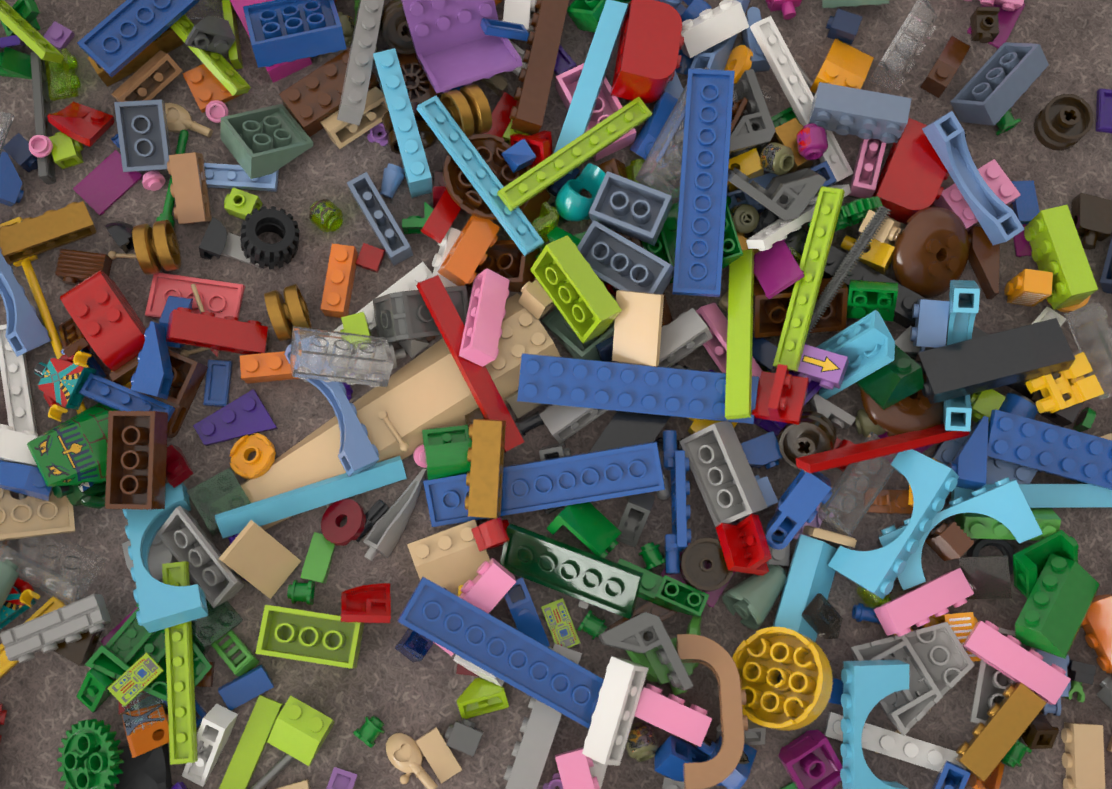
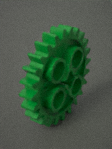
[808,196,882,232]
[57,719,124,789]

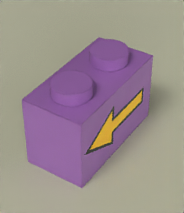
[793,344,849,390]

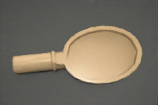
[165,103,213,138]
[386,733,438,789]

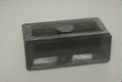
[802,593,843,639]

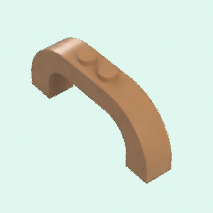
[676,634,748,789]

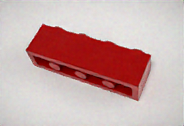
[166,307,268,355]

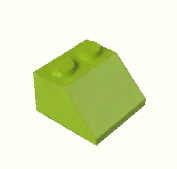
[267,695,335,766]

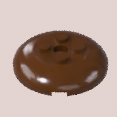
[443,134,531,220]
[893,207,970,298]
[860,358,944,436]

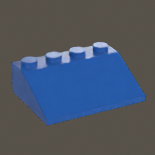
[243,0,347,68]

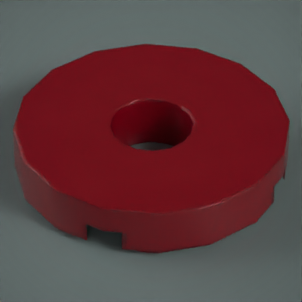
[321,499,366,546]

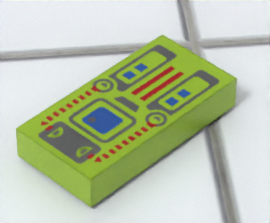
[541,598,580,648]
[107,653,164,707]

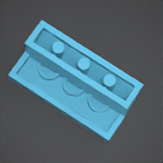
[816,310,895,399]
[773,534,838,642]

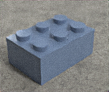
[114,100,171,172]
[589,171,673,246]

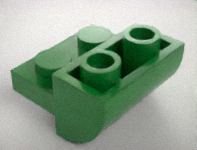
[847,280,898,321]
[422,425,472,480]

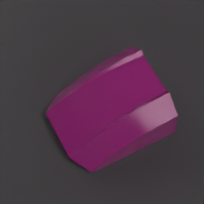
[778,729,843,789]

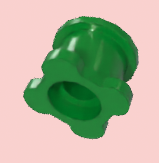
[996,108,1021,136]
[638,542,666,570]
[287,580,316,605]
[577,610,607,640]
[353,715,385,748]
[1001,740,1032,768]

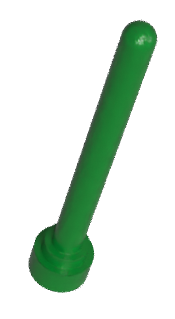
[156,130,189,228]

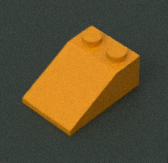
[810,39,874,93]

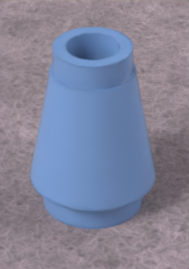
[380,164,405,199]

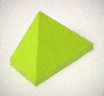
[457,677,509,719]

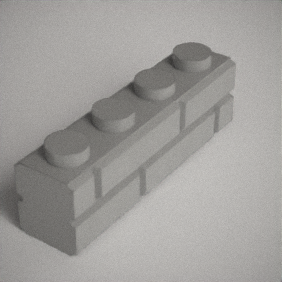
[0,594,111,663]

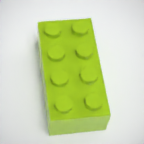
[1024,205,1098,310]
[530,235,622,344]
[255,605,365,669]

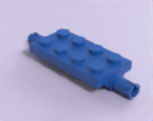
[663,430,691,574]

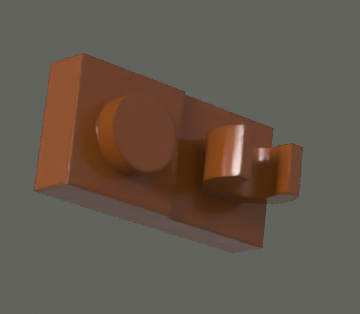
[865,489,913,515]

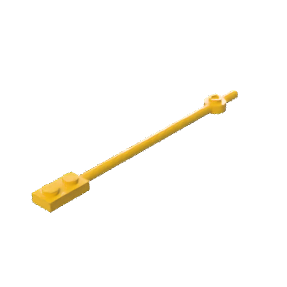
[0,217,86,414]

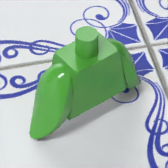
[625,616,702,695]

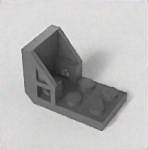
[729,69,776,159]
[728,167,826,221]
[372,285,469,345]
[598,612,693,691]

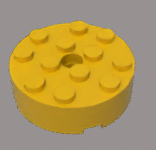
[732,627,833,731]

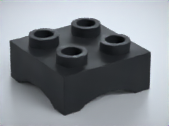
[116,743,172,789]

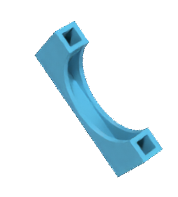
[373,48,433,198]
[943,280,980,431]
[828,449,959,599]
[879,477,1043,591]
[123,482,209,633]
[840,659,909,789]

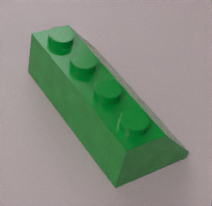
[1015,554,1100,659]

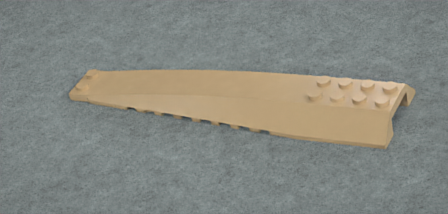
[211,293,561,535]

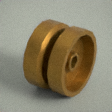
[440,84,492,136]
[132,220,181,275]
[264,284,312,342]

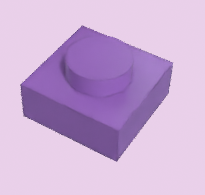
[43,21,75,52]
[326,767,357,789]

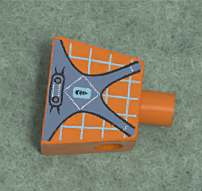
[122,704,169,758]

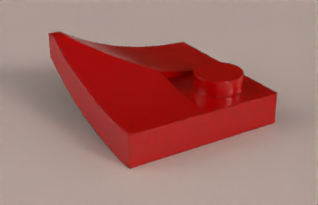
[47,101,114,147]
[341,583,391,623]

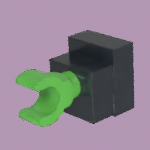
[1065,660,1097,702]

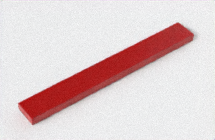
[421,92,517,243]
[416,275,524,453]
[796,424,969,473]

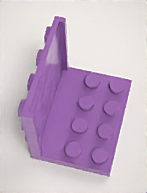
[401,0,523,94]

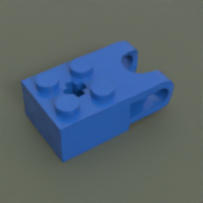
[766,470,832,550]

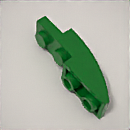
[618,558,709,618]

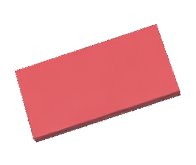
[145,273,245,319]

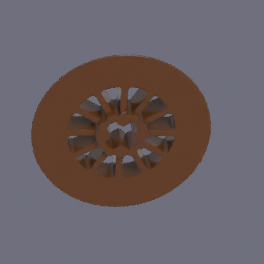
[380,53,441,103]

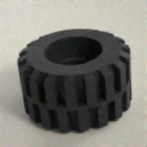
[241,206,300,269]

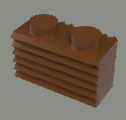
[55,249,112,285]
[925,522,974,561]

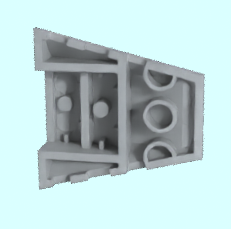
[850,622,974,736]

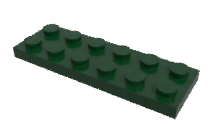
[500,524,643,619]

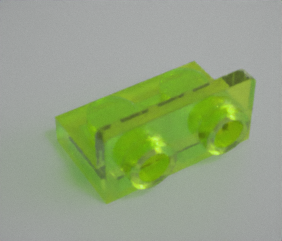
[45,48,81,101]
[532,202,559,244]

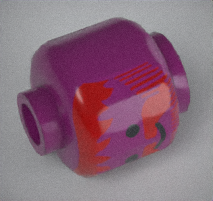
[796,124,828,160]

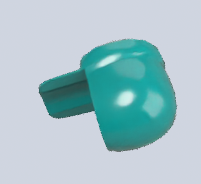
[555,163,606,222]

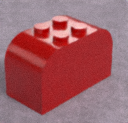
[610,0,684,103]
[872,118,949,225]
[60,270,146,372]

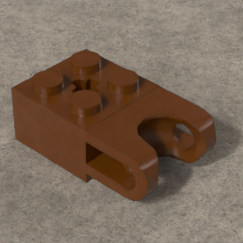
[141,350,208,438]

